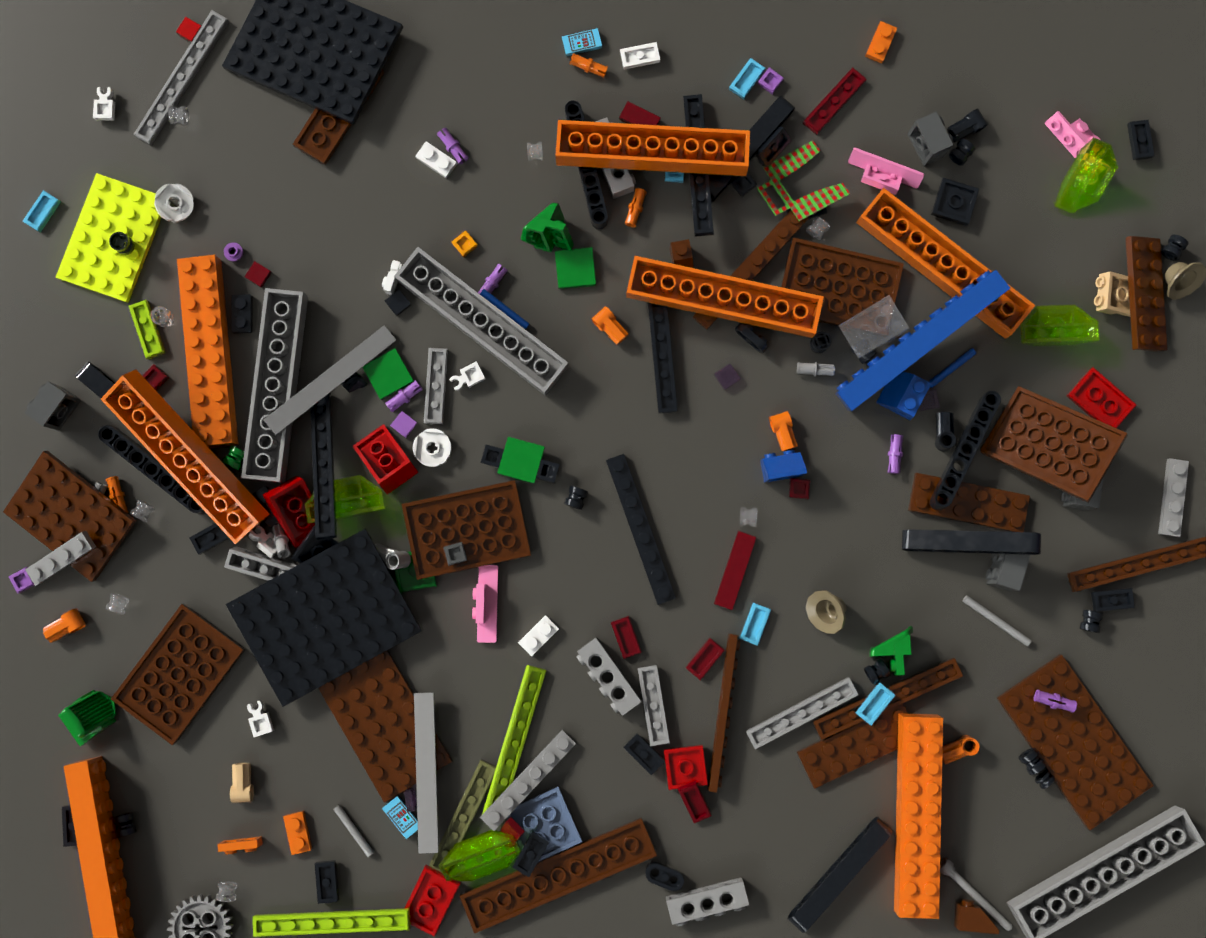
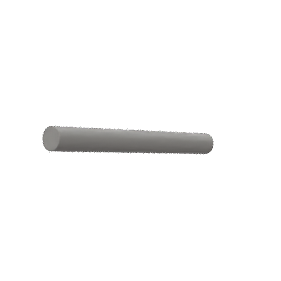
[963,595,1032,646]

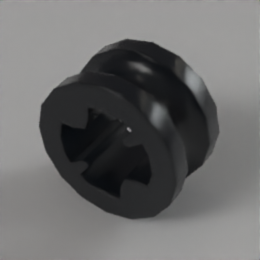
[1035,770,1055,789]

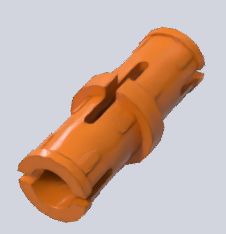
[569,53,608,78]
[624,188,647,228]
[105,476,129,513]

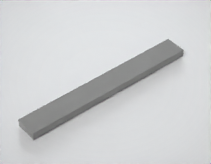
[133,10,229,145]
[263,325,396,435]
[414,692,439,854]

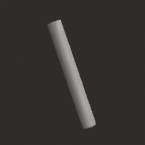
[333,805,374,857]

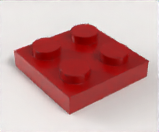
[664,745,708,790]

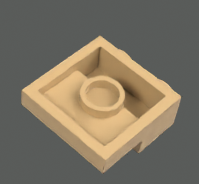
[1094,271,1130,317]

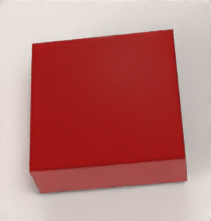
[176,17,201,42]

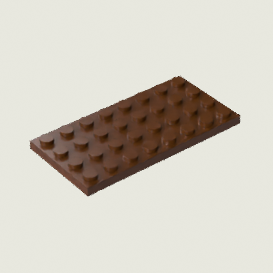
[318,650,452,803]
[997,654,1154,830]

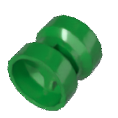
[222,445,244,470]

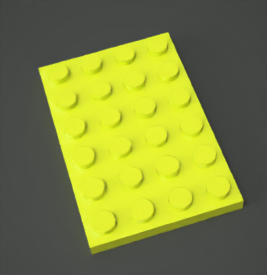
[56,173,162,303]

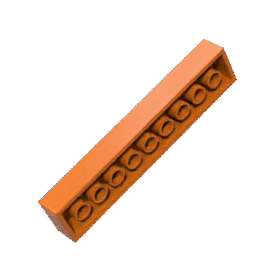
[555,120,750,176]
[856,188,1035,339]
[177,255,239,449]
[626,256,824,338]
[101,369,270,544]
[894,713,943,919]
[64,756,136,938]

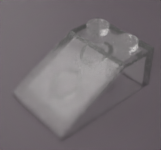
[839,295,910,359]

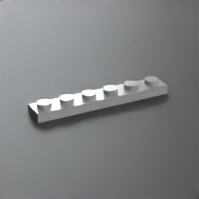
[745,677,858,749]
[480,730,576,831]

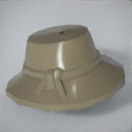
[1165,262,1206,300]
[806,590,847,634]

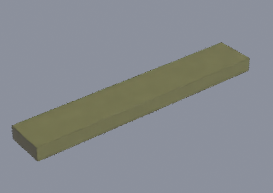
[429,759,496,874]

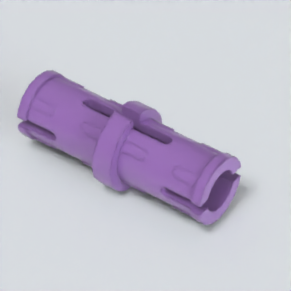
[437,127,469,165]
[478,264,508,294]
[385,380,423,412]
[888,434,903,474]
[1034,690,1077,713]

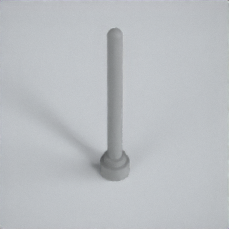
[940,857,1012,931]

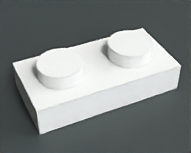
[620,42,660,70]
[415,142,457,179]
[518,615,559,656]

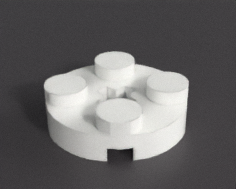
[154,184,194,223]
[413,428,452,467]

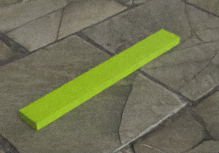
[482,665,546,814]
[253,908,410,937]

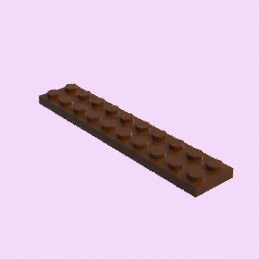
[460,817,657,934]

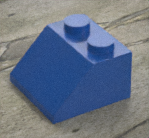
[876,372,932,421]
[760,450,807,483]

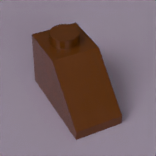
[669,239,694,268]
[954,899,999,934]

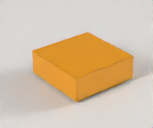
[451,230,478,258]

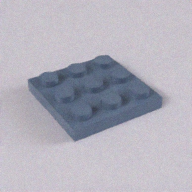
[507,786,582,862]

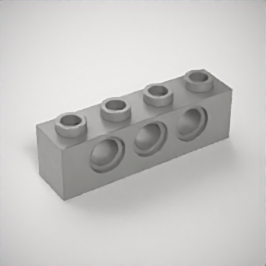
[596,117,636,199]
[224,546,297,581]
[576,637,641,716]
[666,877,749,926]

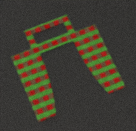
[757,140,850,221]

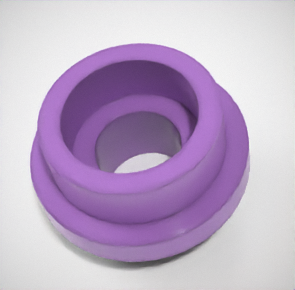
[224,243,243,262]

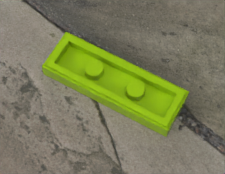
[129,300,166,359]

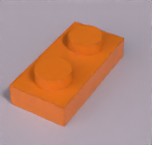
[865,21,897,64]
[283,811,312,855]
[218,836,263,855]

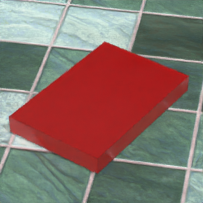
[1067,367,1137,428]
[405,865,461,937]

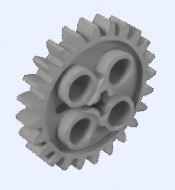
[167,894,234,938]

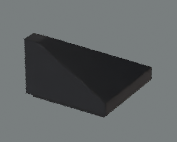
[341,373,368,393]

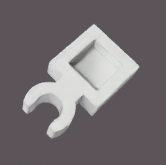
[93,87,115,121]
[382,260,402,295]
[449,361,485,391]
[248,525,277,558]
[247,700,274,737]

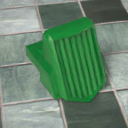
[521,203,574,252]
[869,626,913,676]
[58,690,116,746]

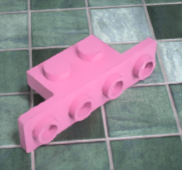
[1045,111,1108,178]
[848,148,925,195]
[472,565,498,643]

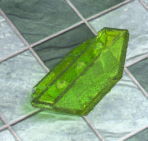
[1054,137,1118,213]
[1020,305,1100,346]
[305,475,385,524]
[439,830,521,881]

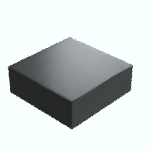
[443,542,468,566]

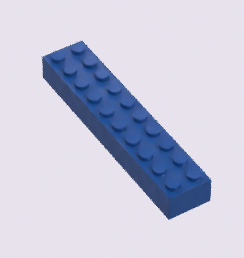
[835,270,1010,411]

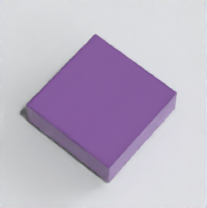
[758,67,784,95]
[390,411,418,438]
[9,567,34,593]

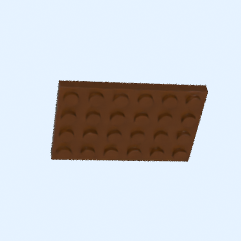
[781,237,904,337]
[980,386,1128,503]
[3,451,137,582]
[402,480,531,580]
[111,604,245,745]

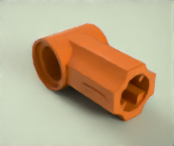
[591,306,629,345]
[769,411,798,452]
[43,608,86,643]
[942,735,980,765]

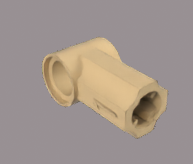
[230,763,254,803]

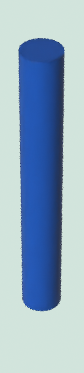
[480,289,529,329]
[928,348,977,388]

